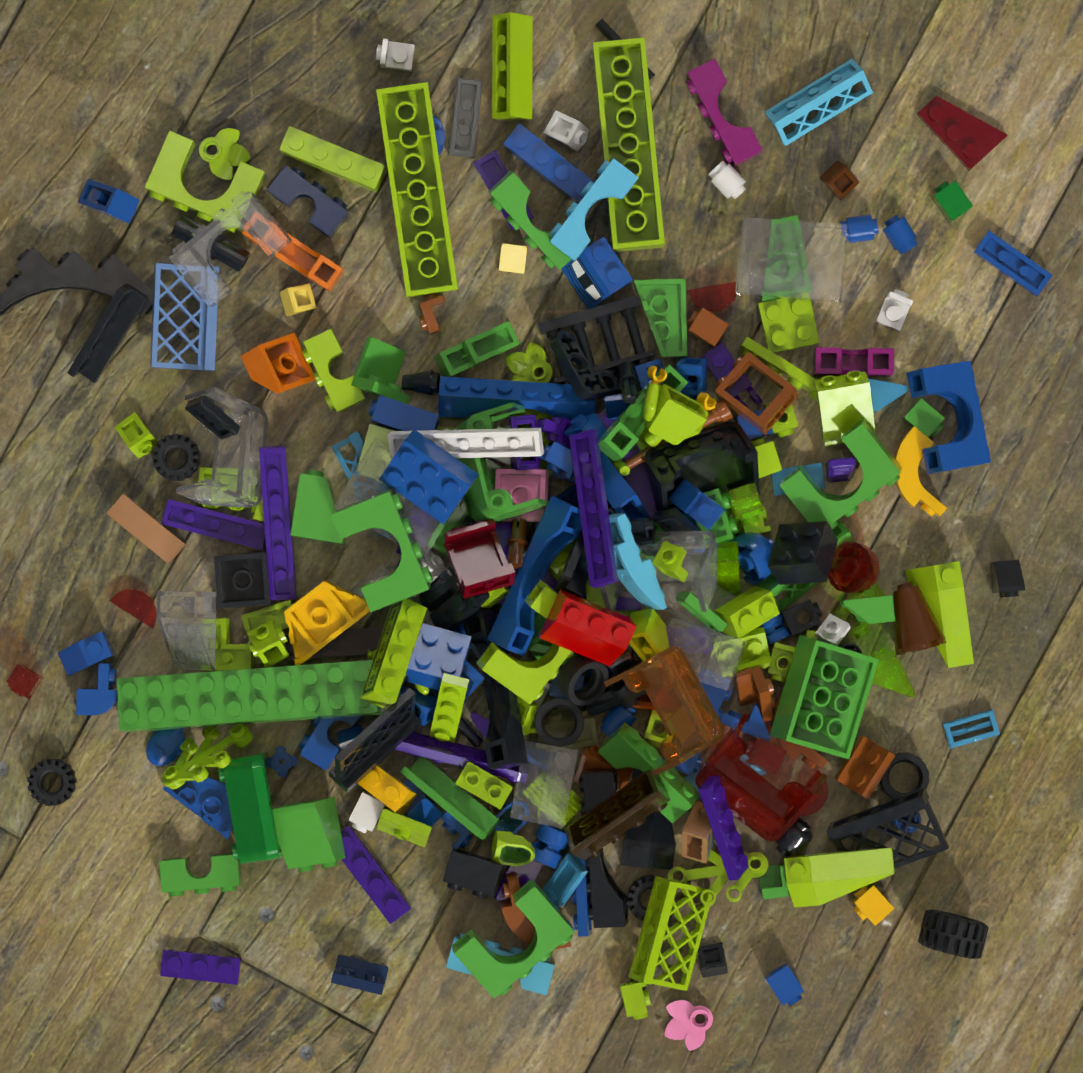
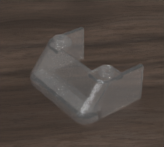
[176,387,268,507]
[600,531,717,612]

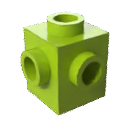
[248,620,289,668]

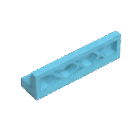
[764,59,873,146]

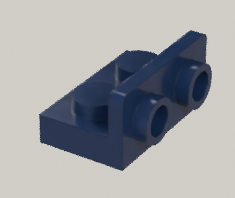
[331,955,389,995]

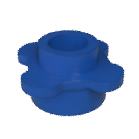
[266,746,297,777]

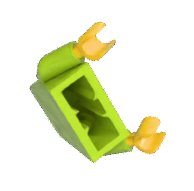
[643,366,717,447]

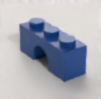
[299,716,360,771]

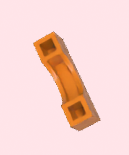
[242,212,345,293]

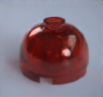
[828,542,880,594]

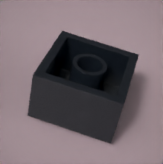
[768,521,838,585]
[214,551,270,609]
[443,849,502,899]

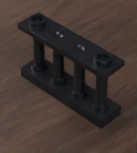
[538,295,655,384]

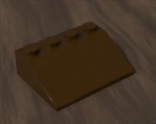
[564,769,670,860]

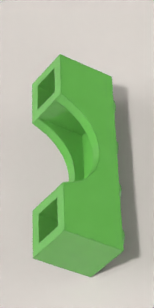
[488,171,571,270]
[598,365,688,462]
[598,722,699,823]

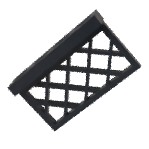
[329,688,421,793]
[827,788,949,869]

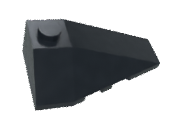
[621,768,676,870]

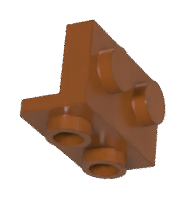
[735,666,776,722]

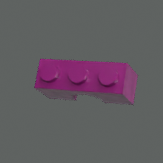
[813,347,894,377]

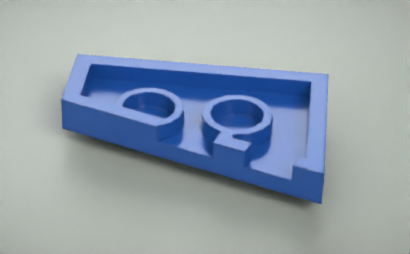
[163,764,233,840]

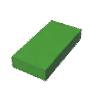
[675,591,728,632]

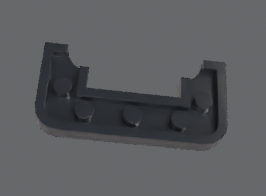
[645,422,760,515]

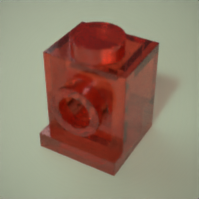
[6,664,44,700]

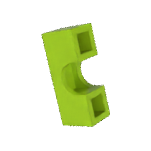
[302,329,366,414]

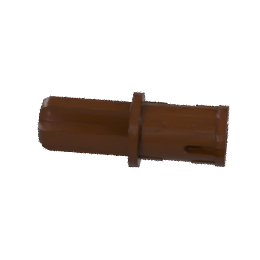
[507,518,528,569]

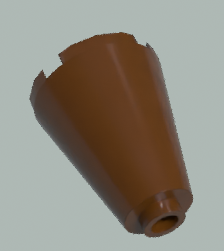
[893,582,947,656]

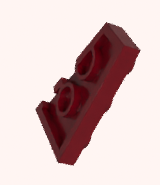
[917,96,1008,171]

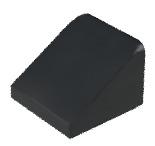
[698,942,728,978]

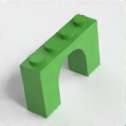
[780,419,902,529]
[331,489,433,612]
[452,879,575,998]

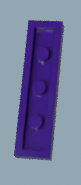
[161,499,265,550]
[699,776,749,880]
[341,826,411,924]

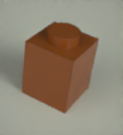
[687,308,729,348]

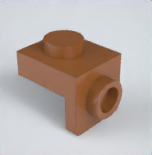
[418,293,446,335]

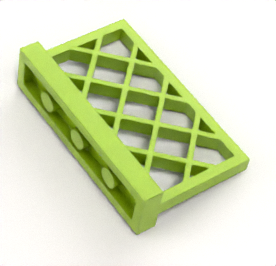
[629,876,712,991]

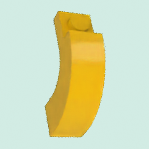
[894,426,947,517]

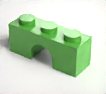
[159,853,242,897]

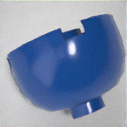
[727,532,774,585]

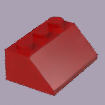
[538,589,637,666]

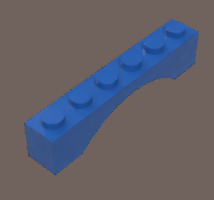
[438,376,595,421]
[487,496,582,656]

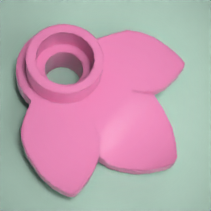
[664,1000,713,1051]

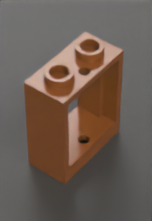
[715,352,798,435]

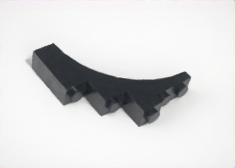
[0,247,161,318]

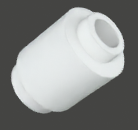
[708,161,747,199]

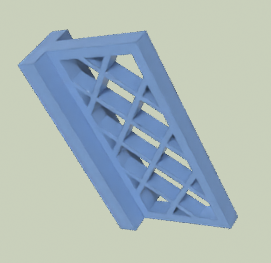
[150,263,219,372]

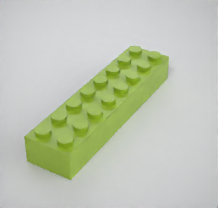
[592,37,665,252]
[376,82,458,298]

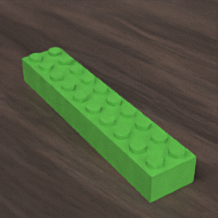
[117,660,382,732]

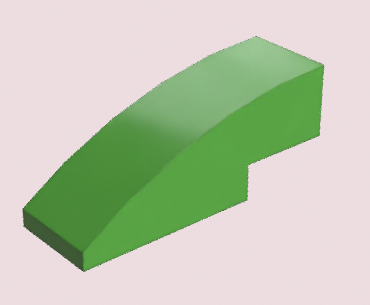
[434,321,520,377]

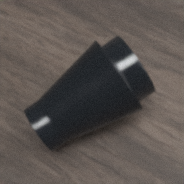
[402,370,441,396]

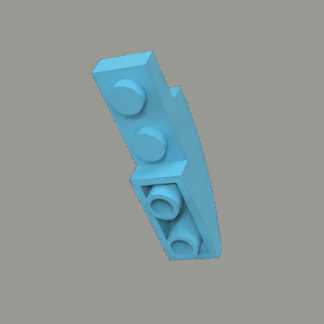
[609,513,667,610]

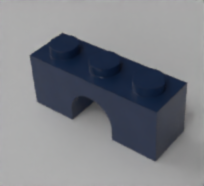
[267,165,349,239]

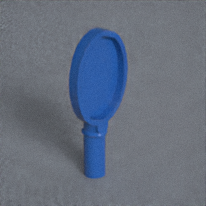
[146,728,185,766]

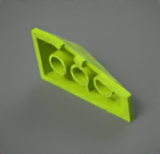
[905,561,974,668]
[784,847,895,907]

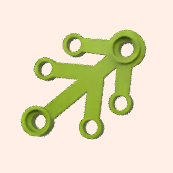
[161,724,253,789]
[668,850,768,906]

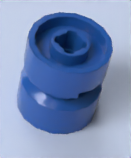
[528,822,568,869]

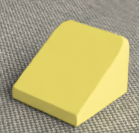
[499,243,528,274]
[280,283,317,316]

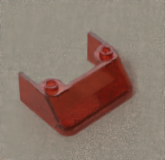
[695,713,827,841]

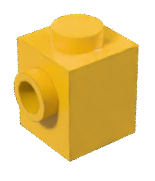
[852,884,895,926]

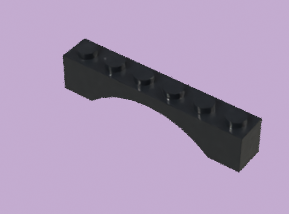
[464,610,528,769]
[579,768,629,928]

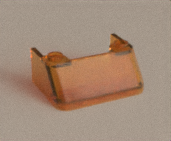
[604,646,724,776]

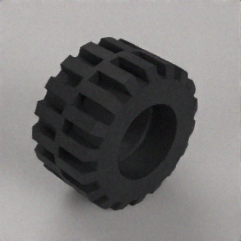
[918,909,989,959]

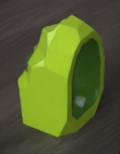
[491,831,535,866]

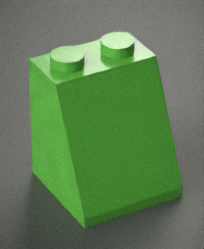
[291,469,346,545]
[273,797,346,872]

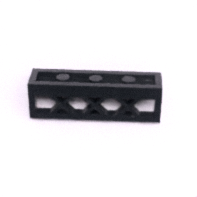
[67,283,149,383]
[555,511,613,598]

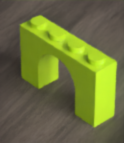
[145,131,266,233]
[477,580,574,704]

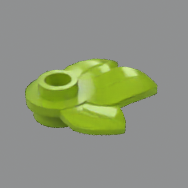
[199,128,250,180]
[506,342,554,383]

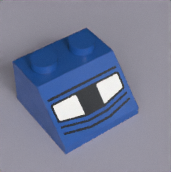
[561,237,633,309]

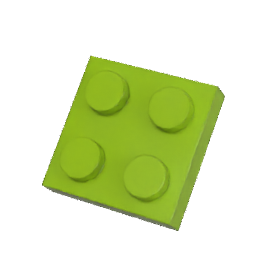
[758,293,820,353]

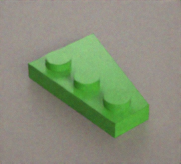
[634,279,687,358]

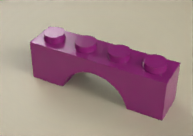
[685,59,763,167]

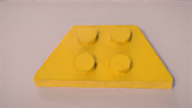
[284,580,370,665]

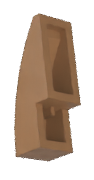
[106,494,186,564]

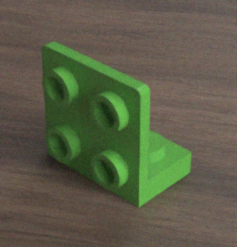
[351,337,410,404]

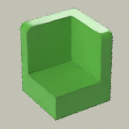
[758,864,789,900]

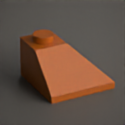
[241,333,316,394]

